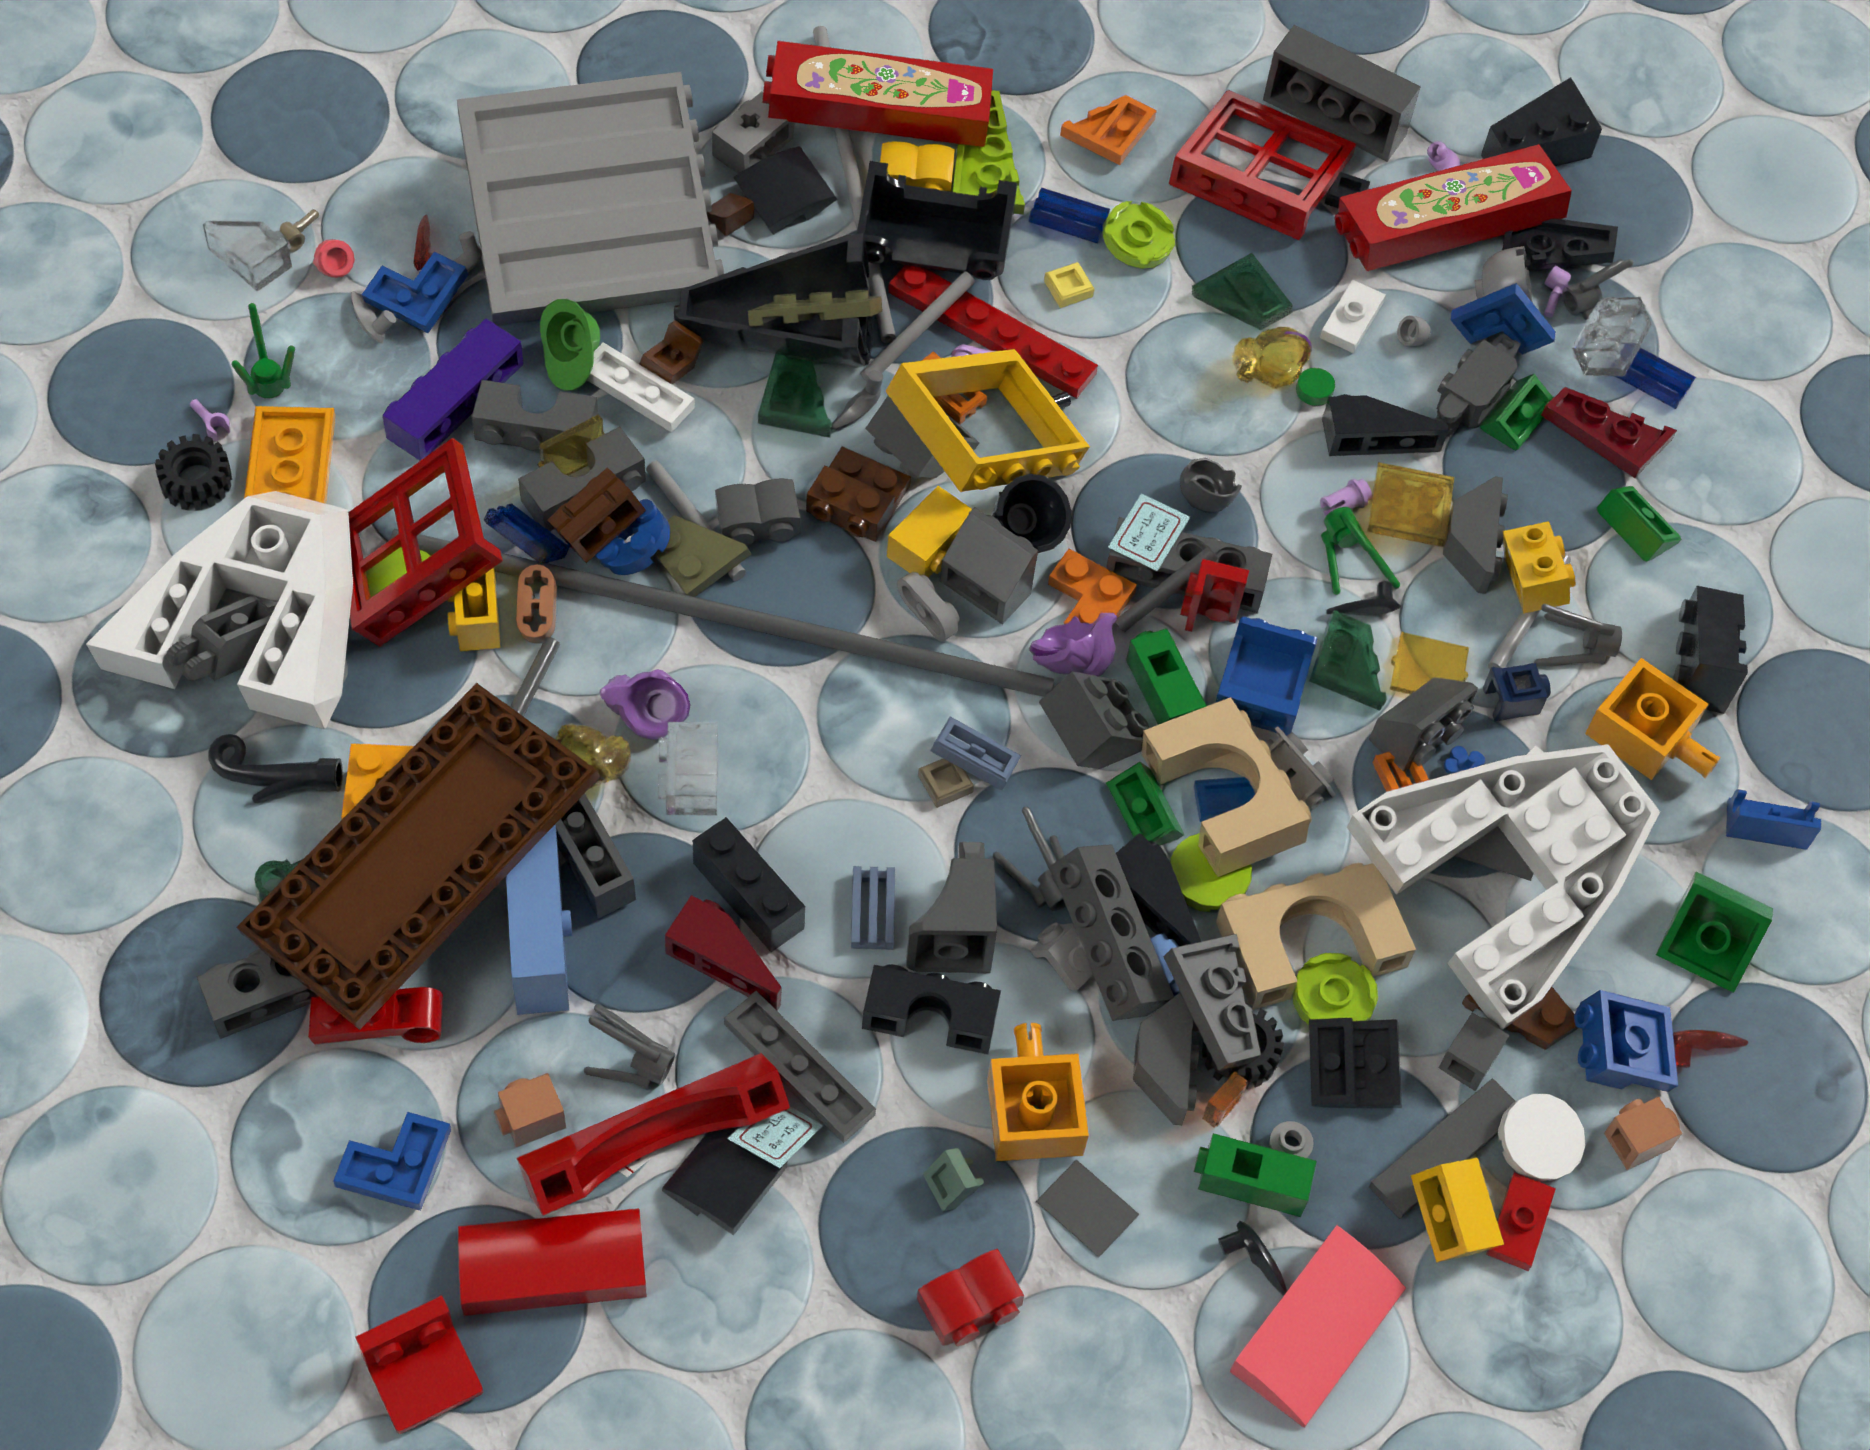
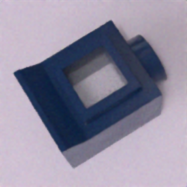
[1483,663,1551,721]

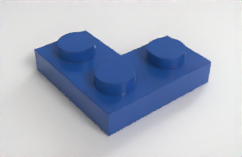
[362,252,469,333]
[1450,283,1556,355]
[333,1112,451,1211]

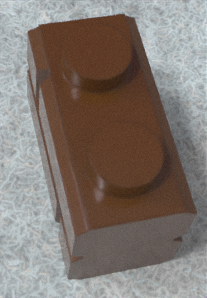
[548,467,646,563]

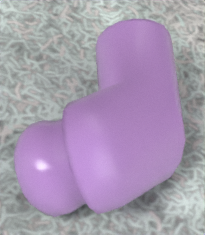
[1427,141,1461,171]

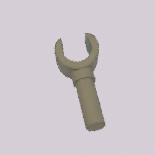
[279,209,319,252]

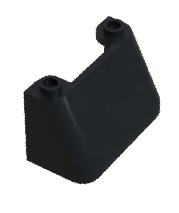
[857,161,1017,280]

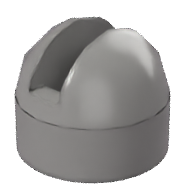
[1397,316,1431,346]

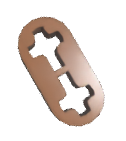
[516,564,557,644]

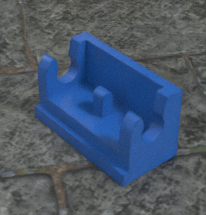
[1726,789,1821,850]

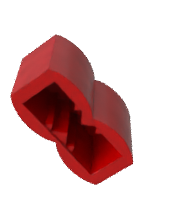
[917,1249,1024,1347]

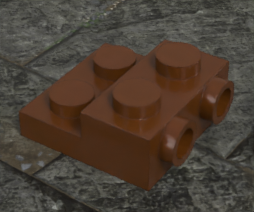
[806,446,911,542]

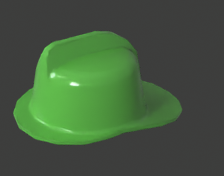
[540,298,601,391]

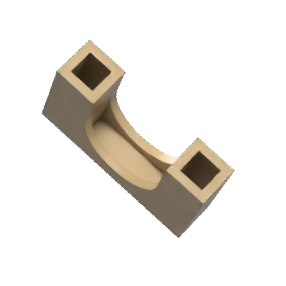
[1142,697,1312,877]
[1216,863,1416,1010]

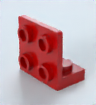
[355,1295,483,1434]

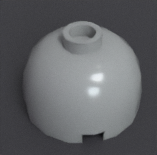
[1475,246,1533,303]

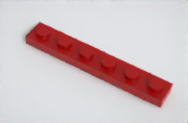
[888,265,1098,399]

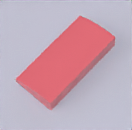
[1230,1225,1406,1428]

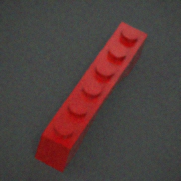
[516,1053,790,1216]

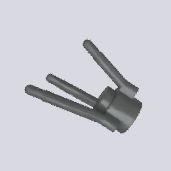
[1563,259,1646,320]
[1534,604,1622,667]
[993,807,1066,911]
[584,1004,675,1089]

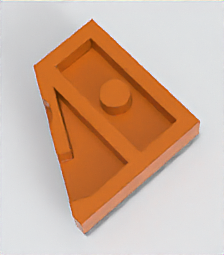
[1060,95,1157,165]

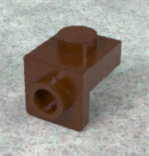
[639,320,704,384]

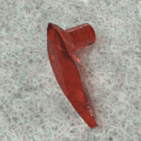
[413,214,433,271]
[1673,1030,1748,1068]

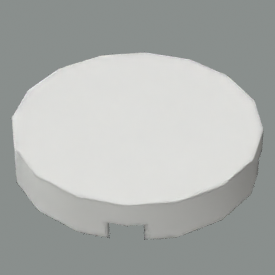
[1498,1094,1585,1182]

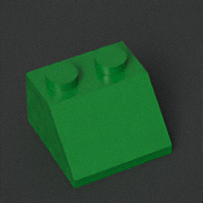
[1656,872,1773,993]

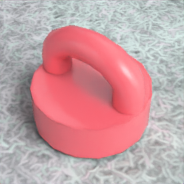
[313,239,355,278]

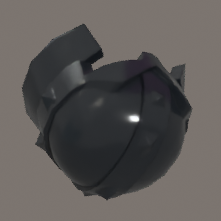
[992,474,1072,553]

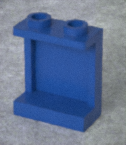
[1215,616,1318,736]

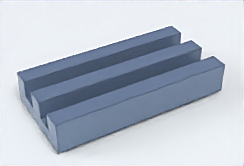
[930,716,1021,791]
[851,866,895,950]

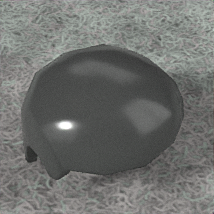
[1180,458,1242,512]

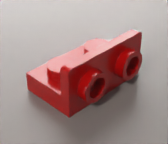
[1180,559,1249,632]

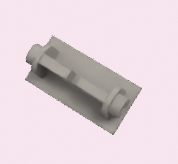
[1266,727,1336,809]

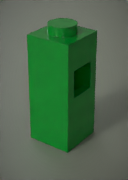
[1126,628,1207,725]
[1193,1133,1317,1217]

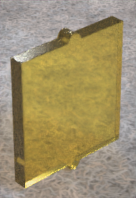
[537,414,605,476]
[1389,632,1469,694]

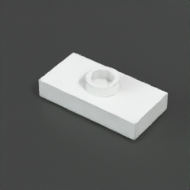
[1320,280,1386,353]

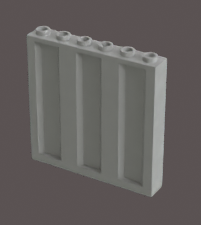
[457,72,724,325]

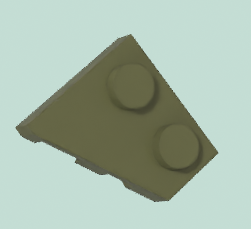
[654,515,752,597]

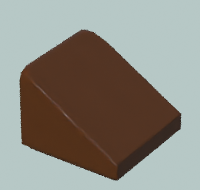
[707,193,754,236]

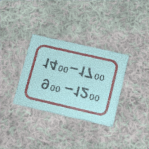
[1108,494,1190,571]
[728,1107,823,1168]

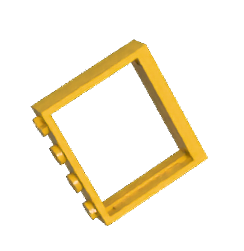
[885,349,1090,492]

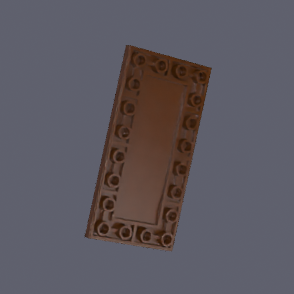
[236,683,600,1030]

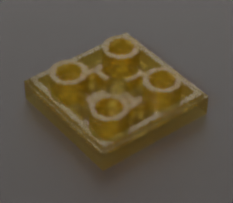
[1367,462,1454,547]

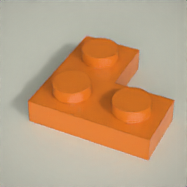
[1048,549,1137,626]

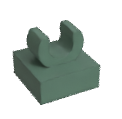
[923,1148,984,1212]

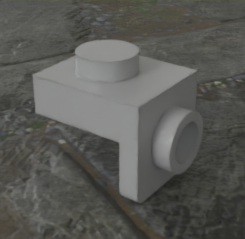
[1030,922,1094,990]

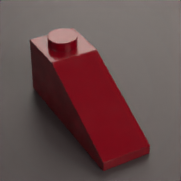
[665,895,782,1011]

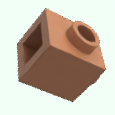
[494,1073,566,1147]
[1604,1096,1682,1170]

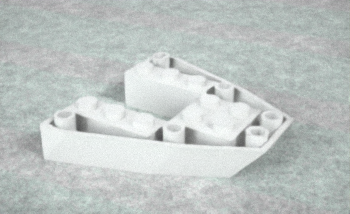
[86,491,353,729]
[1347,744,1660,1030]

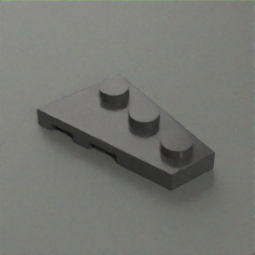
[1163,934,1261,1071]

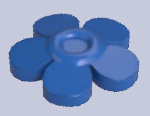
[1443,746,1485,774]

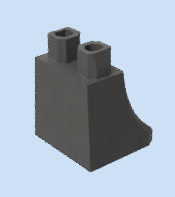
[906,842,997,973]

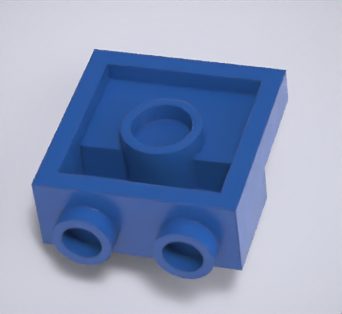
[1574,990,1678,1092]

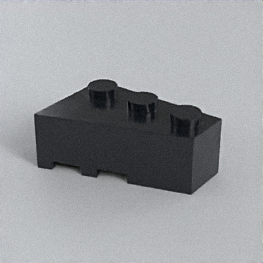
[1481,77,1602,167]
[1673,585,1748,714]

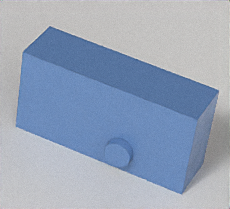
[506,824,572,1015]

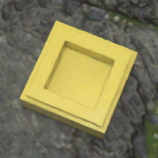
[1044,262,1095,308]

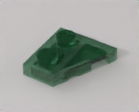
[1192,253,1293,330]
[758,354,832,438]
[1309,610,1387,711]

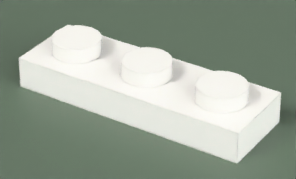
[587,342,695,433]

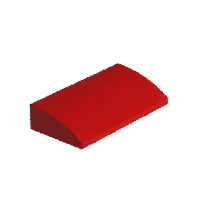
[458,1208,647,1316]

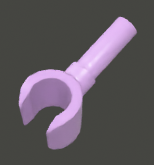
[1544,266,1571,317]
[190,399,230,441]

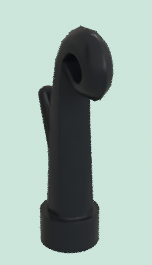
[208,734,343,803]

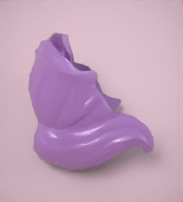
[1029,613,1117,676]
[600,669,691,740]

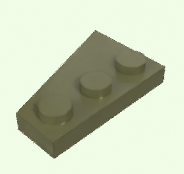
[748,290,882,326]

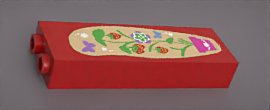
[762,41,993,147]
[1335,144,1572,271]

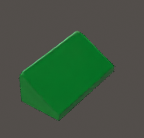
[1480,374,1554,451]
[1596,486,1682,561]
[1106,762,1184,846]

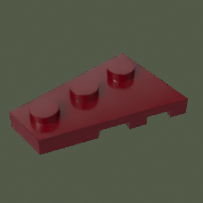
[1541,387,1677,478]

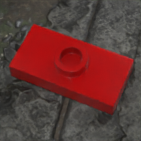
[1486,1172,1556,1271]

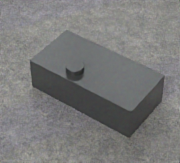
[1263,25,1421,162]

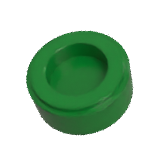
[1296,368,1335,406]

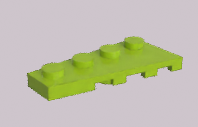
[953,90,1025,215]

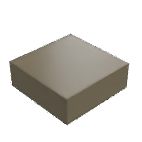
[918,758,974,808]

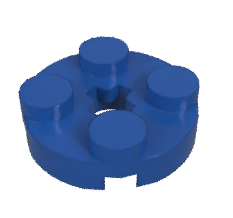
[595,499,670,575]

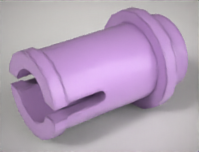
[1320,479,1372,516]

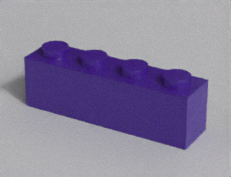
[382,318,523,461]

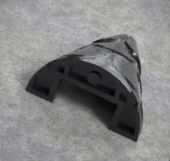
[674,233,873,367]

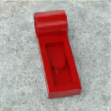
[308,987,443,1044]

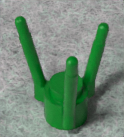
[231,303,295,399]
[1320,507,1400,595]

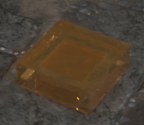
[1202,1072,1247,1128]

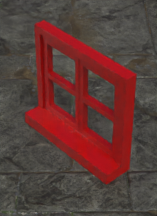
[1169,90,1357,240]
[348,438,503,647]

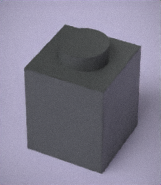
[1439,1012,1510,1091]

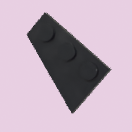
[1502,218,1618,271]

